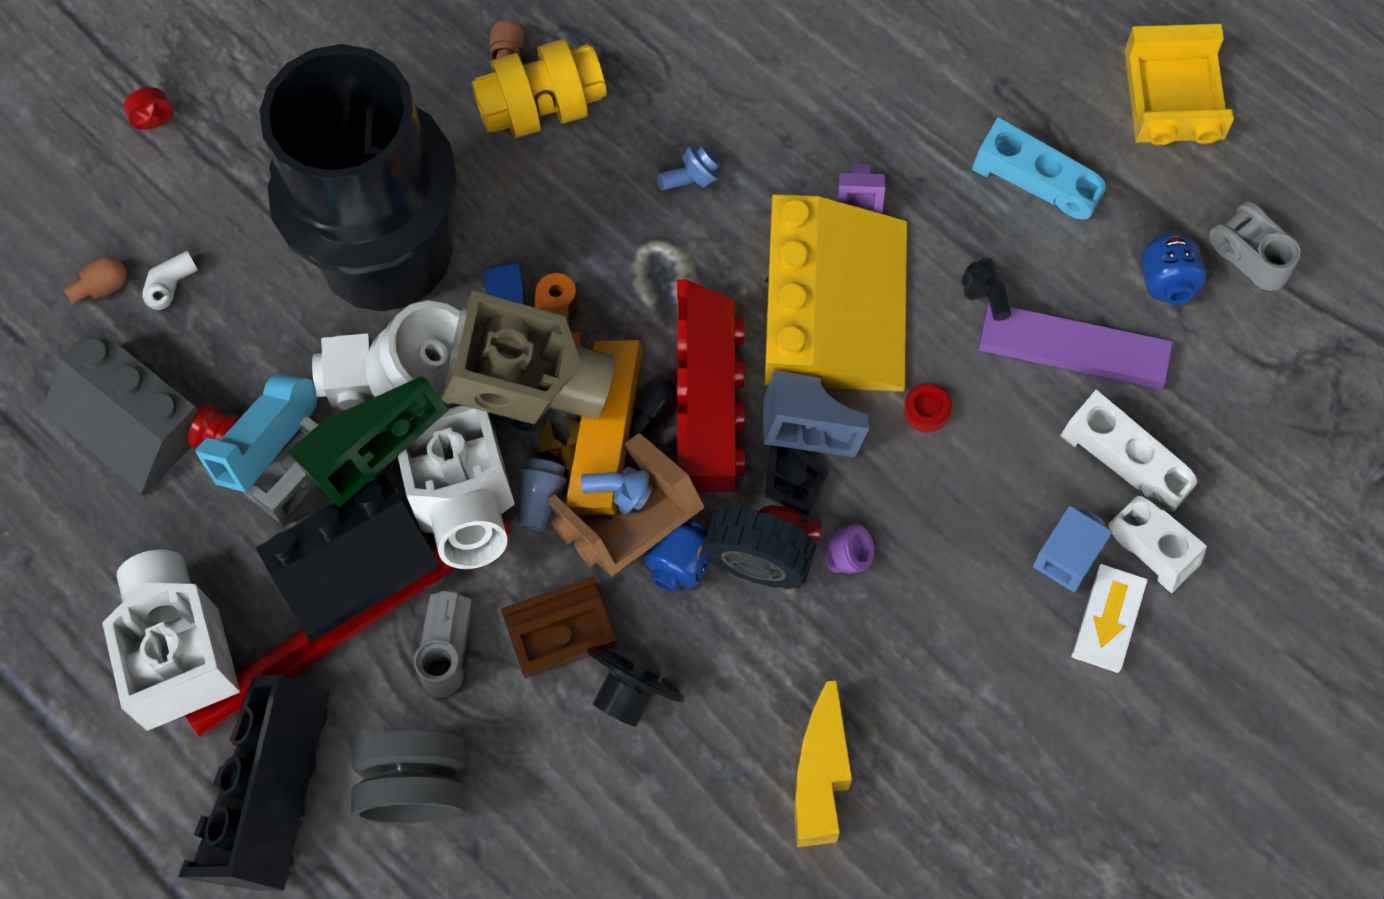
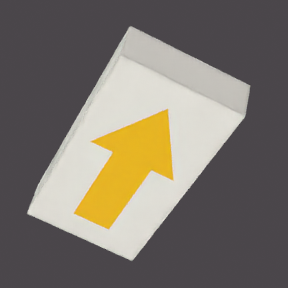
[1071,564,1148,673]

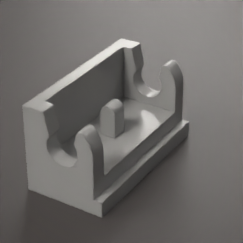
[243,417,318,526]

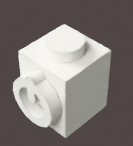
[312,333,375,410]

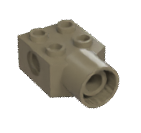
[441,290,614,425]

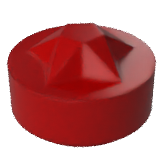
[123,87,172,130]

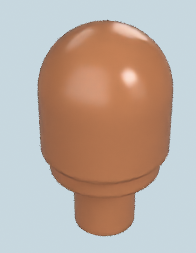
[488,19,525,60]
[63,256,127,305]

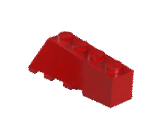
[677,279,745,492]

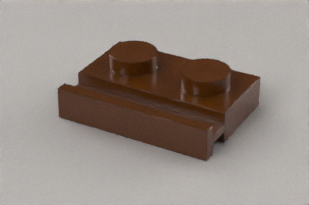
[501,576,618,679]

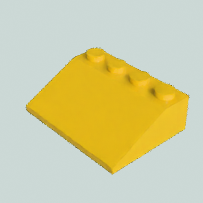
[764,194,907,392]

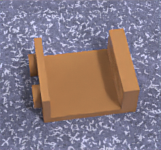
[547,433,705,577]

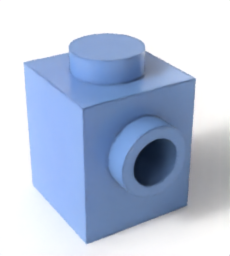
[1033,506,1112,593]

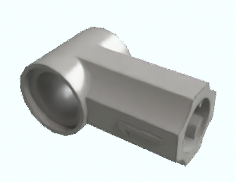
[414,591,473,697]

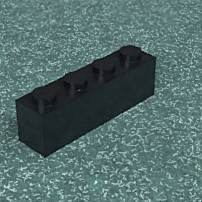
[178,674,330,891]

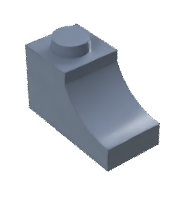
[762,371,870,457]

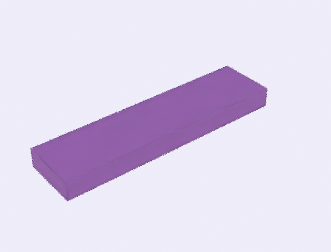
[978,302,1173,389]

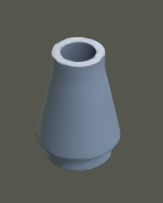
[518,458,568,532]

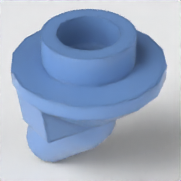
[657,144,721,190]
[581,467,652,514]

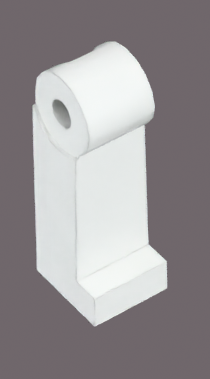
[1060,389,1197,512]

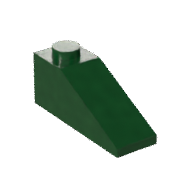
[287,376,449,508]

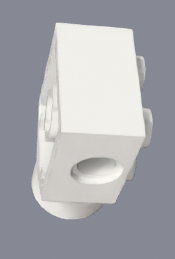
[398,405,515,569]
[102,549,240,731]

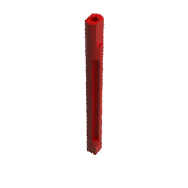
[185,515,511,737]

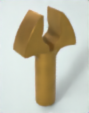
[539,415,580,492]

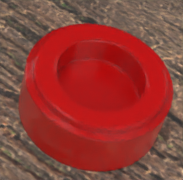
[903,383,952,433]

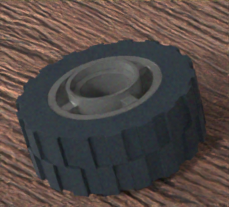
[702,507,817,589]

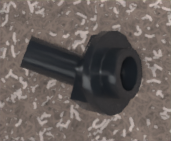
[962,257,1011,321]

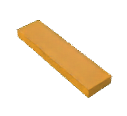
[566,340,643,515]

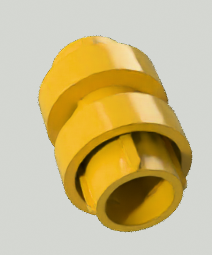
[471,39,607,139]

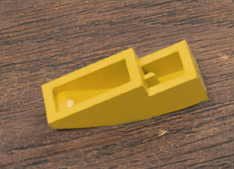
[794,680,852,847]

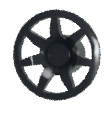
[587,647,685,727]

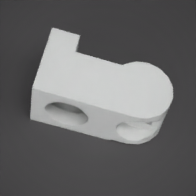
[1109,496,1207,594]

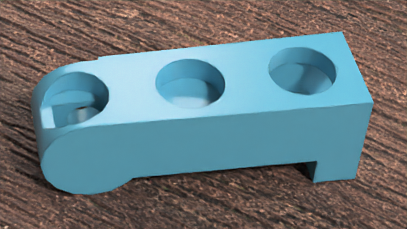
[971,117,1106,220]
[195,373,318,493]

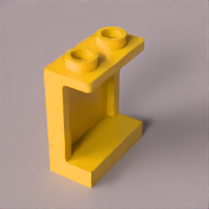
[1124,24,1234,145]

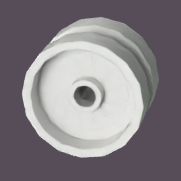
[365,300,461,409]

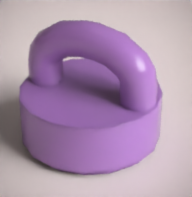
[825,524,874,574]

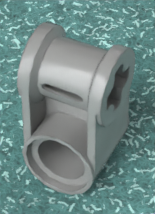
[1209,201,1301,291]

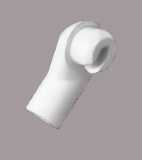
[142,251,198,310]

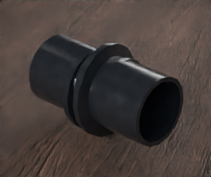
[259,44,458,312]

